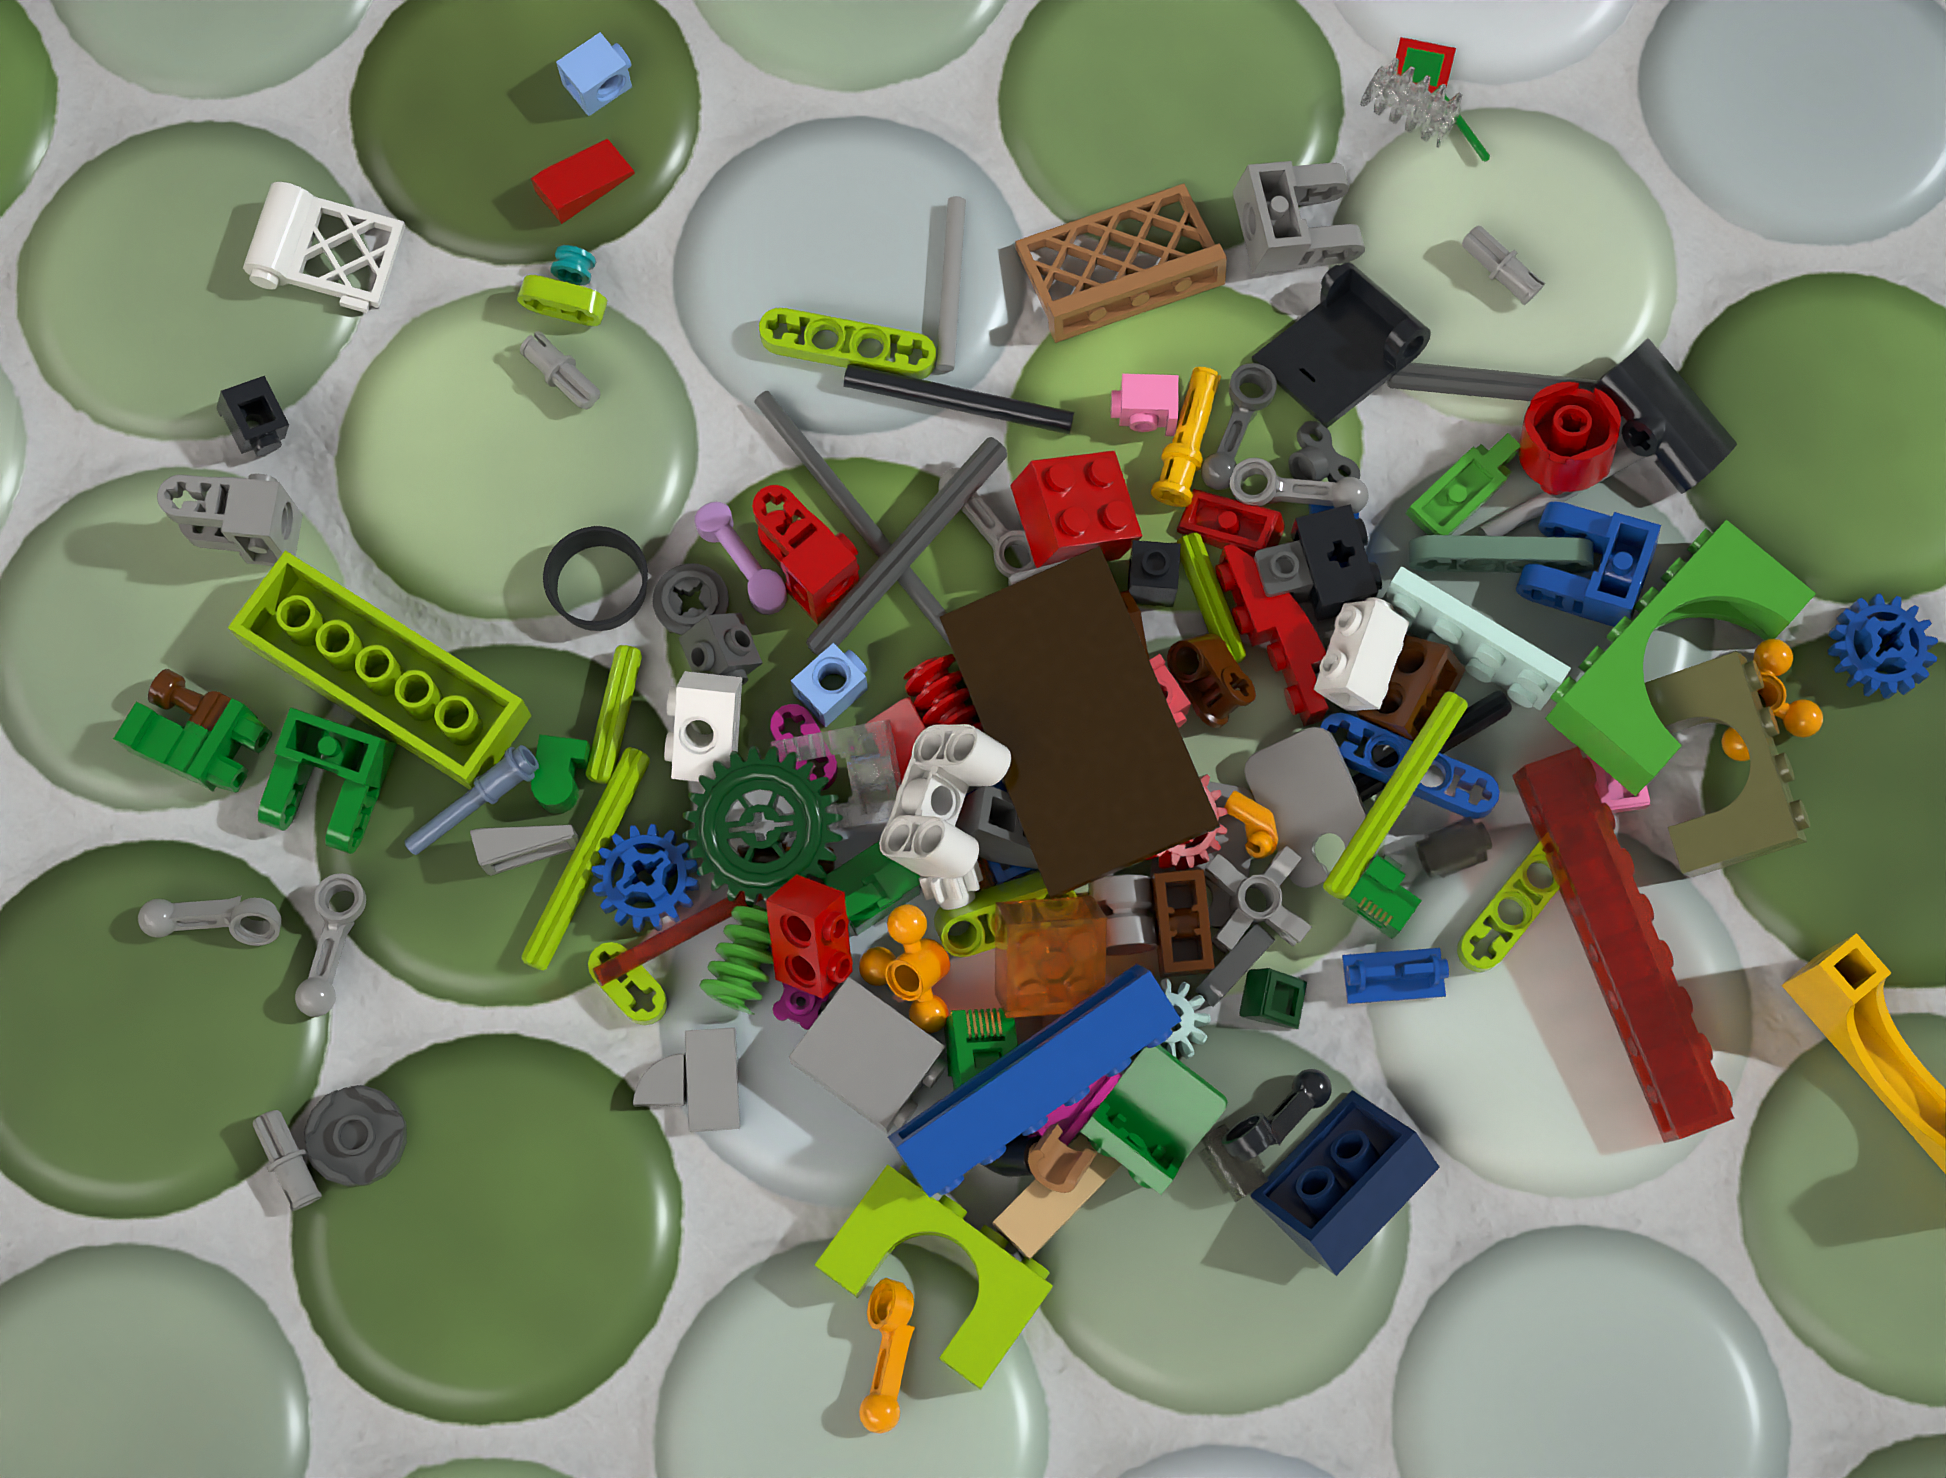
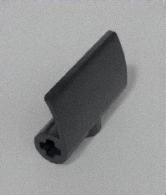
[1591,338,1737,494]

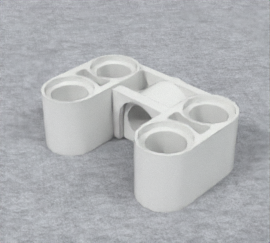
[879,724,1011,878]

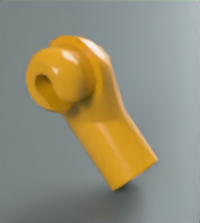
[1224,790,1278,859]

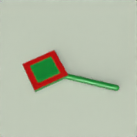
[1388,37,1490,162]

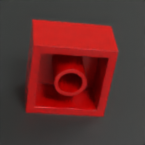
[1010,451,1143,568]

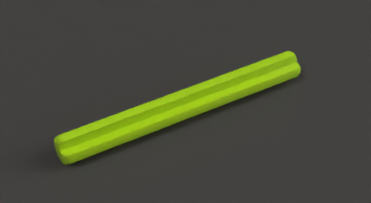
[1323,691,1468,900]
[521,747,650,971]

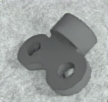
[1288,421,1361,483]

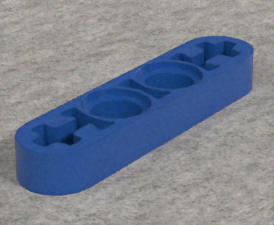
[1320,713,1500,819]

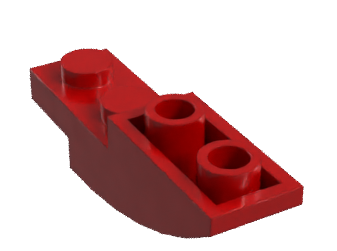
[1215,544,1328,727]

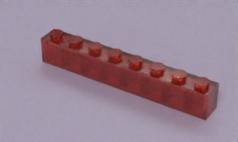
[1512,746,1735,1143]

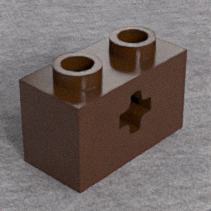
[1151,869,1215,978]

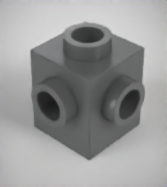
[678,613,762,685]

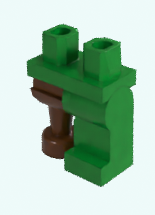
[113,669,272,793]

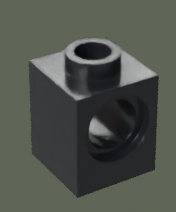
[1127,540,1181,607]

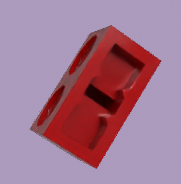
[766,874,853,999]

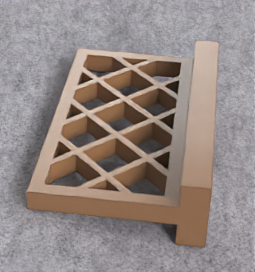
[1015,184,1227,343]

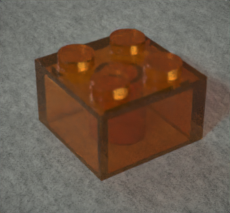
[995,896,1107,1018]

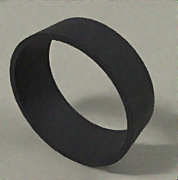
[543,526,648,631]

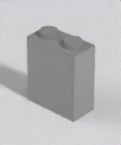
[789,976,948,1134]

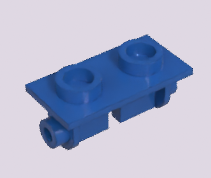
[1342,948,1449,1004]

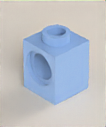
[556,32,632,116]
[791,643,868,727]

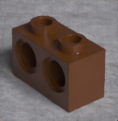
[1356,635,1466,742]

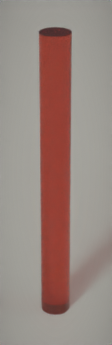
[592,891,764,986]

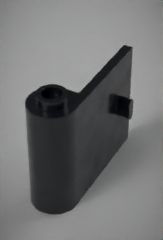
[1252,262,1431,428]

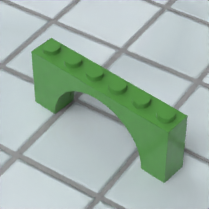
[1545,519,1816,796]

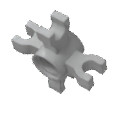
[1204,846,1312,954]

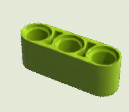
[934,872,1079,958]

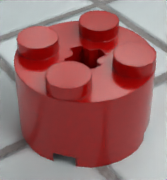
[1518,382,1621,495]

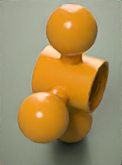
[1721,639,1823,761]
[859,904,950,1034]

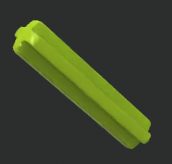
[1177,533,1246,663]
[586,645,642,784]

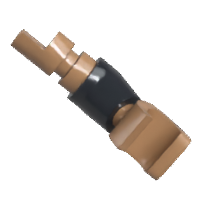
[939,1100,1097,1193]

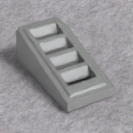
[470,825,580,876]

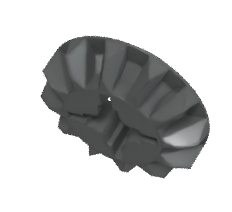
[652,563,729,635]

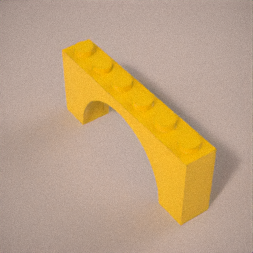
[1781,933,1946,1174]

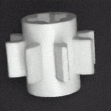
[919,861,983,910]

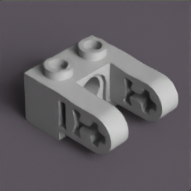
[1233,161,1365,273]
[157,474,303,566]

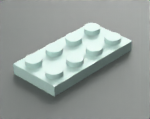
[1382,566,1571,710]

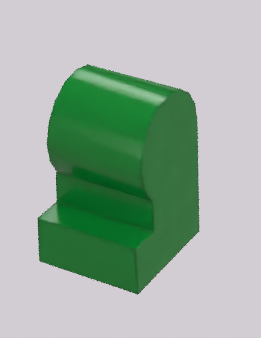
[531,734,591,814]

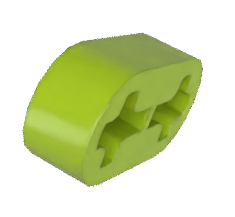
[517,275,608,326]
[588,942,668,1026]

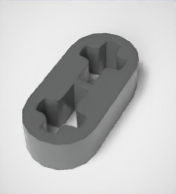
[1195,923,1275,1007]

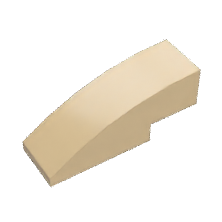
[993,1133,1122,1260]

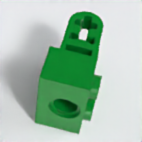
[257,707,397,854]

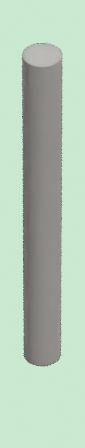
[936,196,966,372]
[1478,446,1645,536]

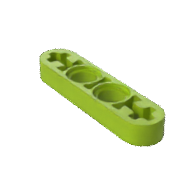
[759,308,936,379]
[1457,816,1594,972]

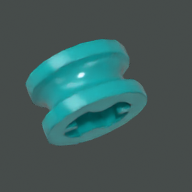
[550,245,596,286]

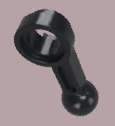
[1221,1069,1332,1162]

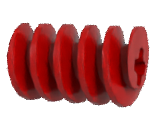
[903,654,985,733]

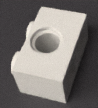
[664,671,742,782]

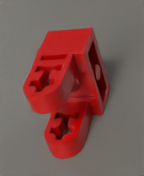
[752,485,860,625]

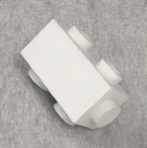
[1314,597,1410,711]

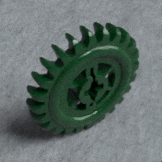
[682,746,844,907]

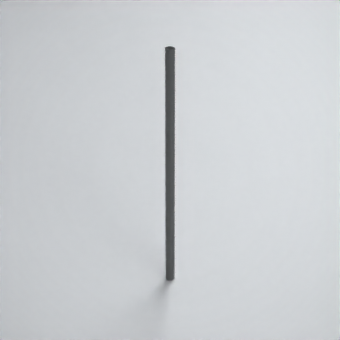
[754,391,952,649]

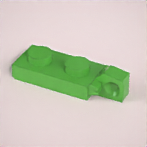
[1406,433,1521,535]

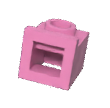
[1110,373,1179,436]

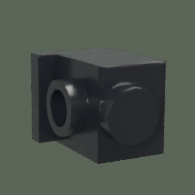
[216,375,289,456]

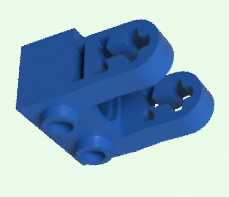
[1516,501,1661,627]

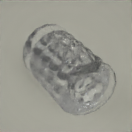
[1360,58,1462,148]

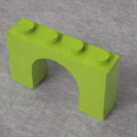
[814,1164,1053,1390]

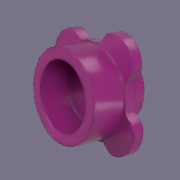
[772,983,829,1030]

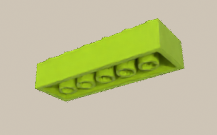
[227,550,532,790]

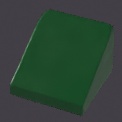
[1239,968,1307,1029]

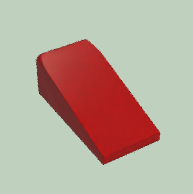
[531,138,635,224]
[1177,489,1285,558]

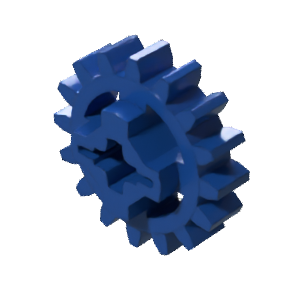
[1827,594,1938,699]
[592,824,700,932]

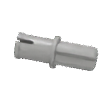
[1462,226,1545,306]
[520,331,600,410]
[253,1110,322,1211]

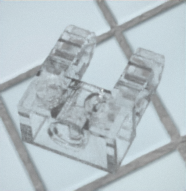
[771,719,902,838]

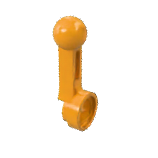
[859,1278,915,1434]

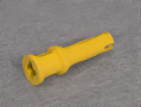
[1151,367,1221,507]

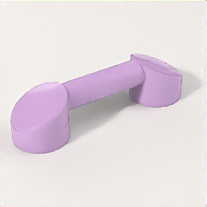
[695,502,787,615]

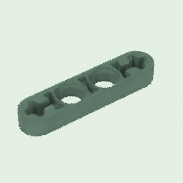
[1409,535,1594,574]

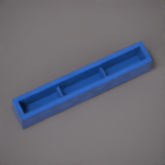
[887,963,1182,1198]

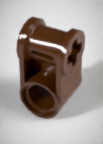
[1167,633,1256,728]

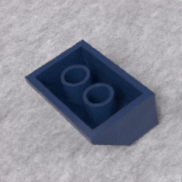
[1250,1090,1440,1276]

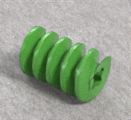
[699,905,773,1015]

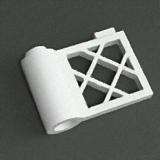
[243,182,405,313]

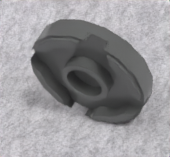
[304,1085,407,1187]

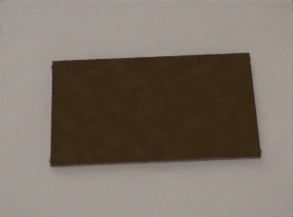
[939,546,1221,899]

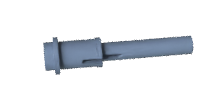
[404,745,539,855]

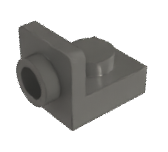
[1254,540,1314,604]

